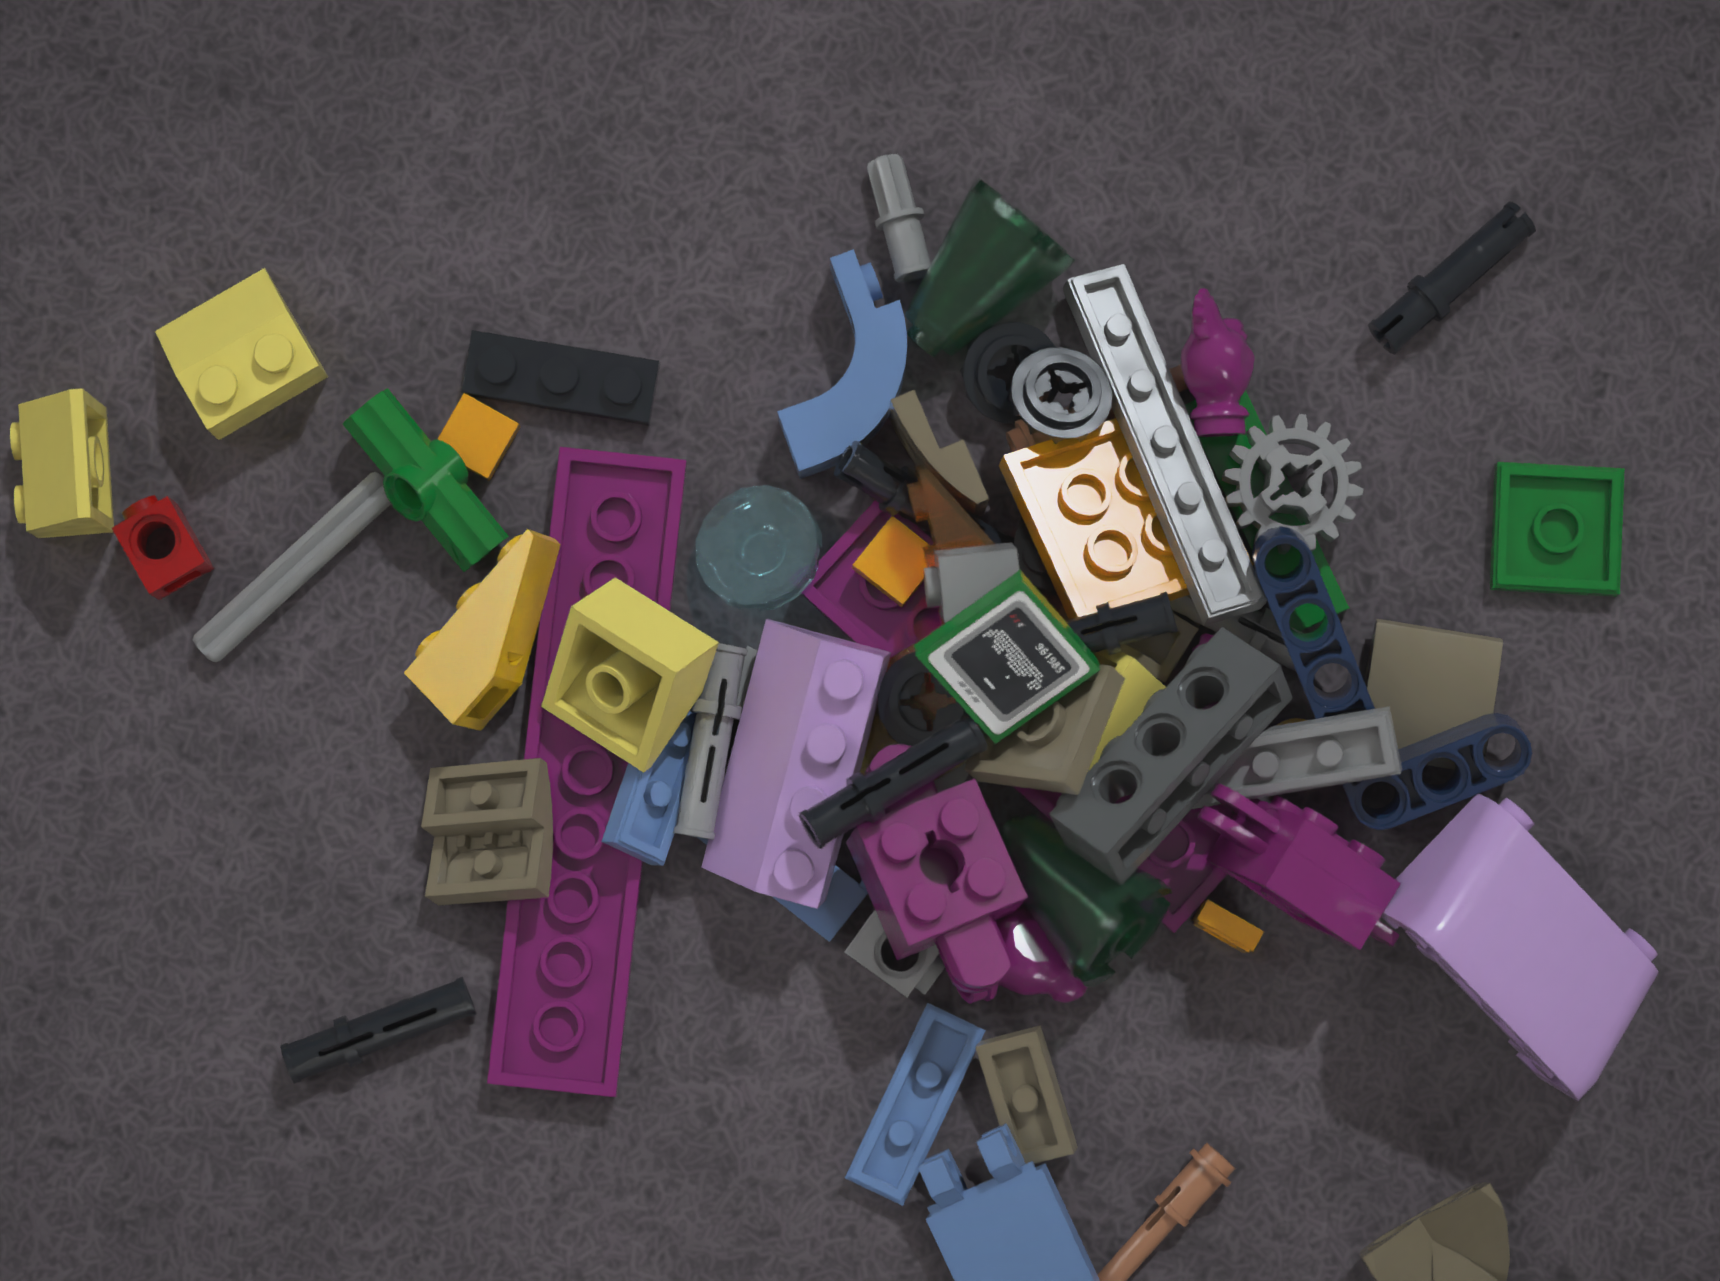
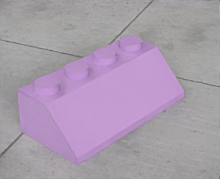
[701,619,891,909]

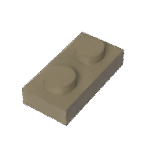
[975,1025,1078,1164]

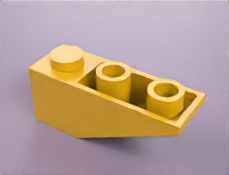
[404,529,561,731]

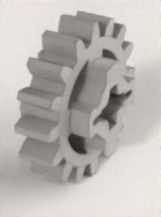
[1222,414,1363,555]

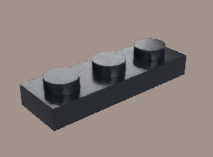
[461,330,660,426]

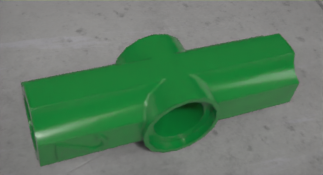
[343,388,509,572]

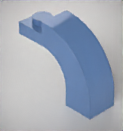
[777,249,907,479]

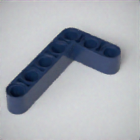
[1252,526,1532,830]

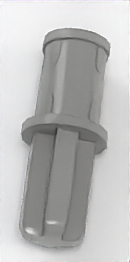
[867,154,934,282]

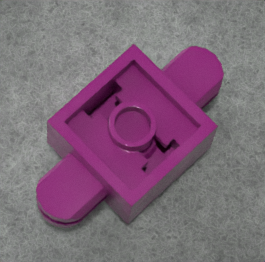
[846,744,1028,993]
[1197,783,1401,950]

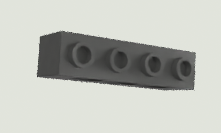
[1049,627,1293,885]

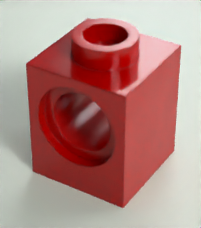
[112,495,215,600]

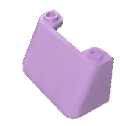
[1381,794,1658,1101]

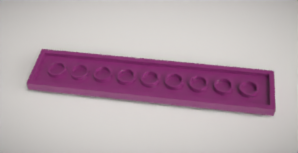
[487,447,687,1097]

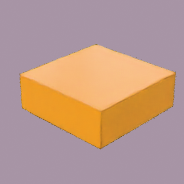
[437,393,521,481]
[852,516,936,608]
[1192,900,1264,953]

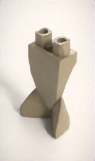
[1359,1182,1510,1281]

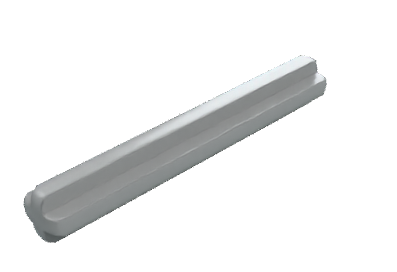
[193,472,391,662]

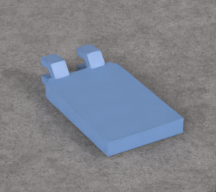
[918,1123,1100,1281]

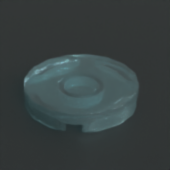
[696,485,822,611]

